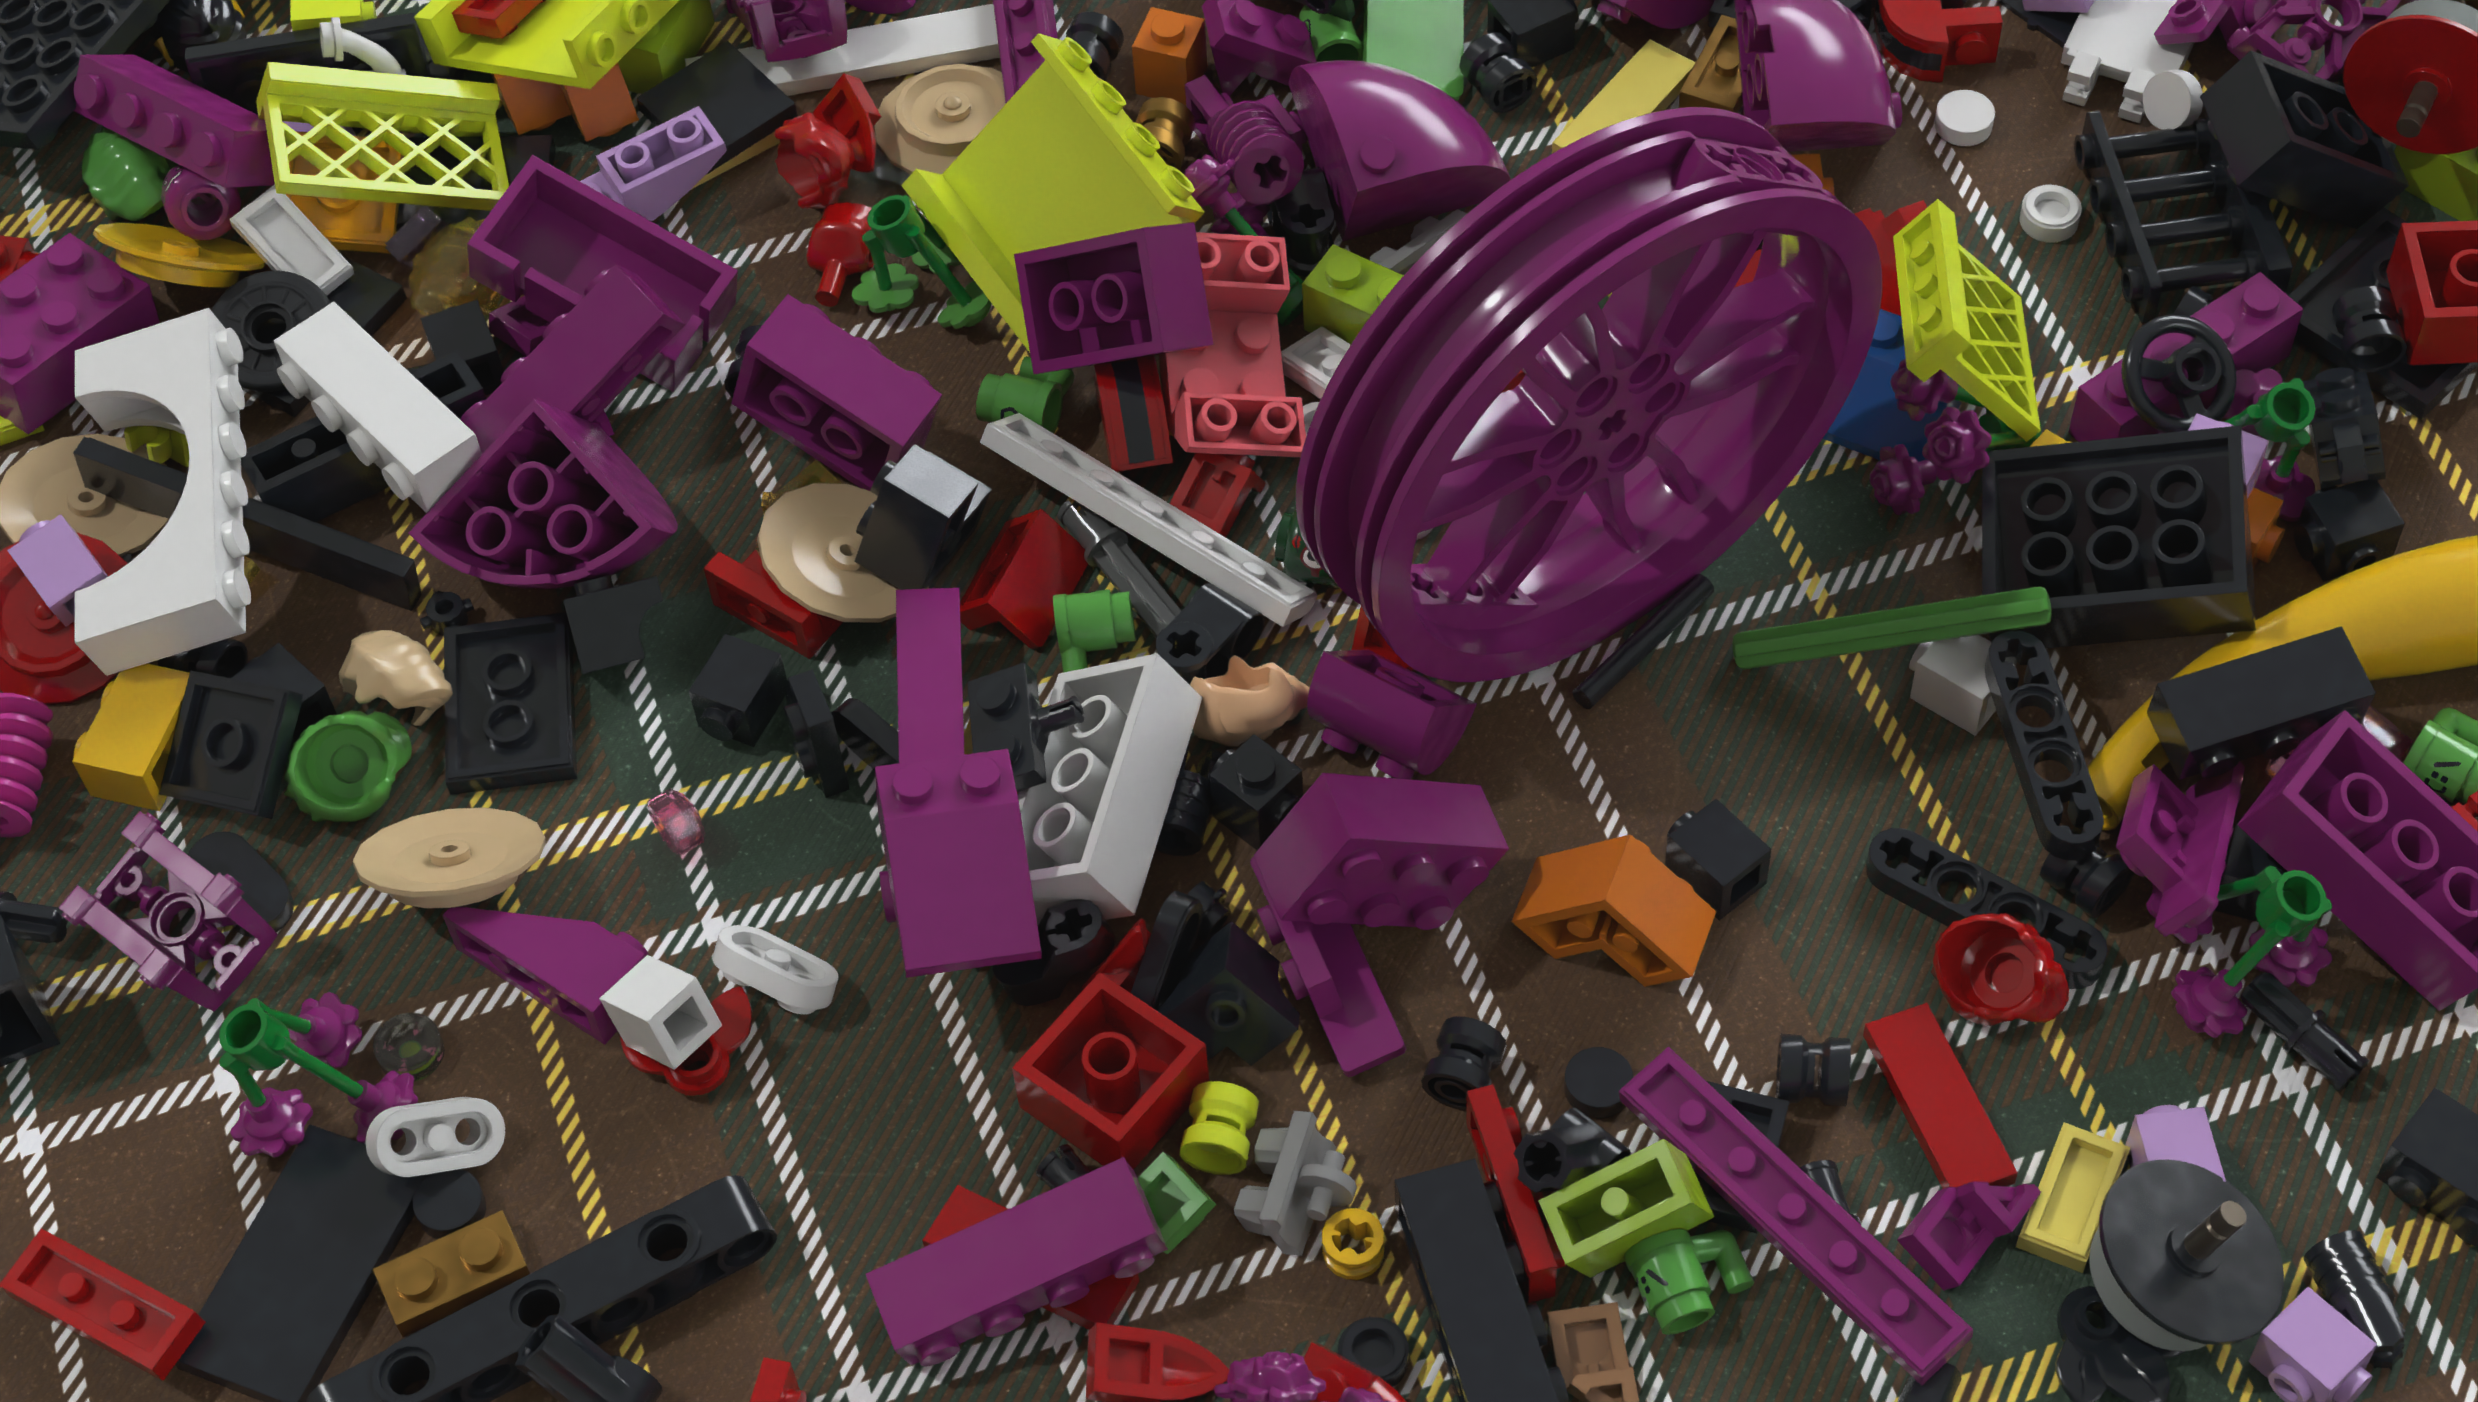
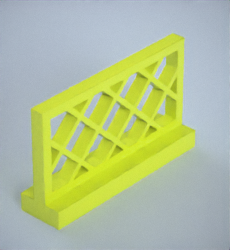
[256,62,509,211]
[1893,199,2041,442]

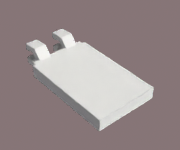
[2061,0,2195,123]

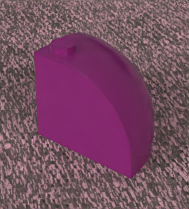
[1735,0,1902,152]
[1288,60,1510,241]
[408,399,678,590]

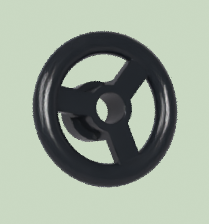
[2121,315,2237,433]

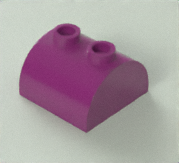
[1307,650,1477,780]

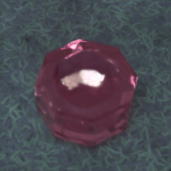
[647,788,705,855]

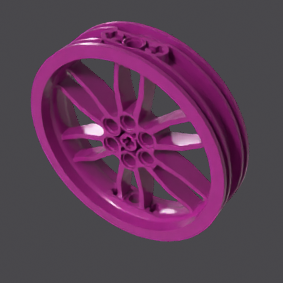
[1296,107,1882,682]

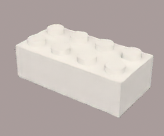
[1018,653,1203,926]

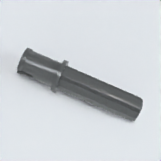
[1058,500,1181,638]

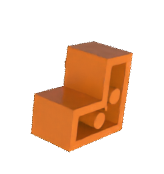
[491,62,639,142]
[1511,834,1716,987]

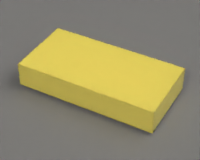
[2016,1122,2131,1273]

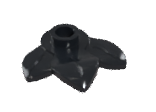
[2055,1286,2186,1402]

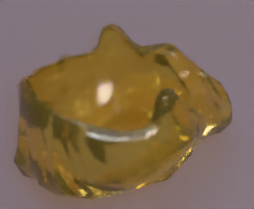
[409,217,501,316]

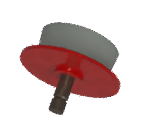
[2343,0,2478,154]

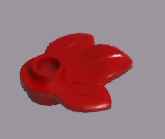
[620,986,752,1096]

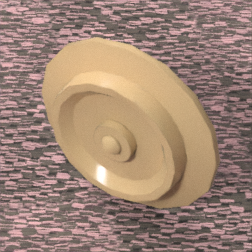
[875,64,1006,175]
[0,433,169,557]
[757,483,929,623]
[353,807,546,908]

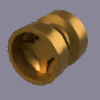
[1136,97,1195,170]

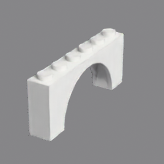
[75,308,251,676]

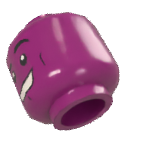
[161,164,242,240]

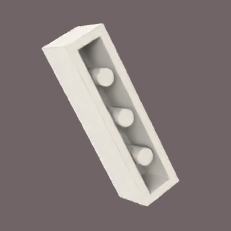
[273,302,482,513]

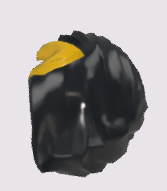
[150,0,247,72]

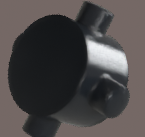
[420,591,474,636]

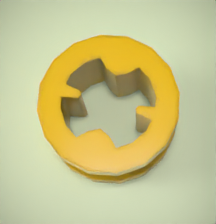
[1322,1208,1384,1280]

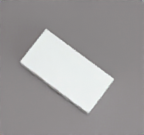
[229,184,354,296]

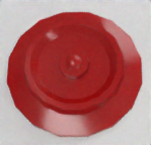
[0,532,128,705]

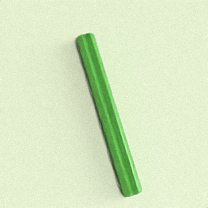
[1732,587,2051,670]

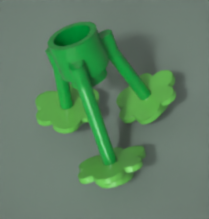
[852,195,992,329]

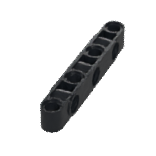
[306,1175,777,1402]

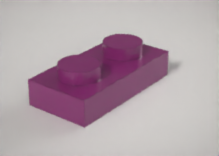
[1202,0,1317,74]

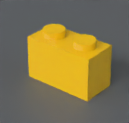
[72,663,190,812]

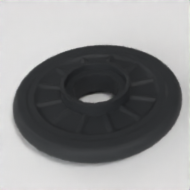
[212,271,331,392]

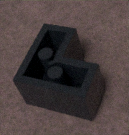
[854,444,991,590]

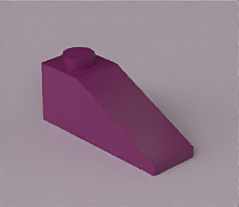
[443,907,649,1045]

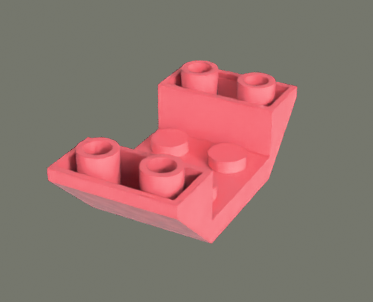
[1159,232,1306,458]

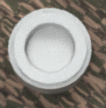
[2143,70,2203,129]
[1935,90,1995,146]
[2019,185,2082,243]

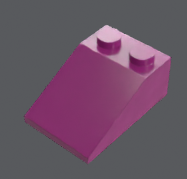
[875,749,1041,978]

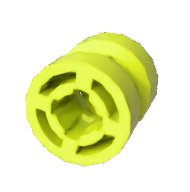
[1180,1081,1259,1175]

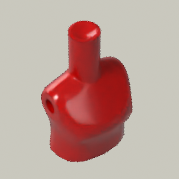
[806,202,874,307]

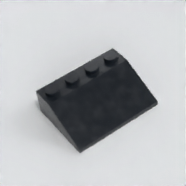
[1982,425,2256,648]

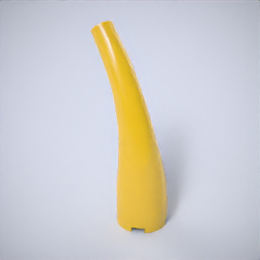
[2068,535,2478,831]

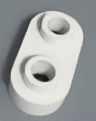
[712,925,839,1014]
[366,1097,505,1177]

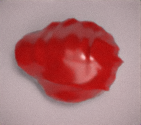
[774,112,855,209]
[1931,913,2069,1026]

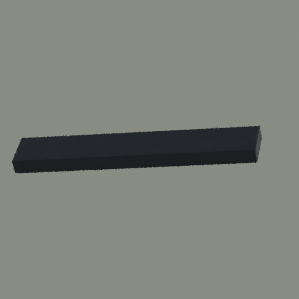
[73,437,422,611]

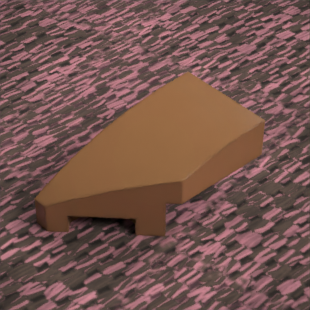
[1546,1302,1639,1402]

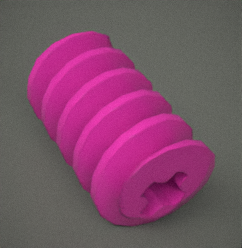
[0,693,54,838]

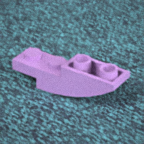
[580,106,727,222]

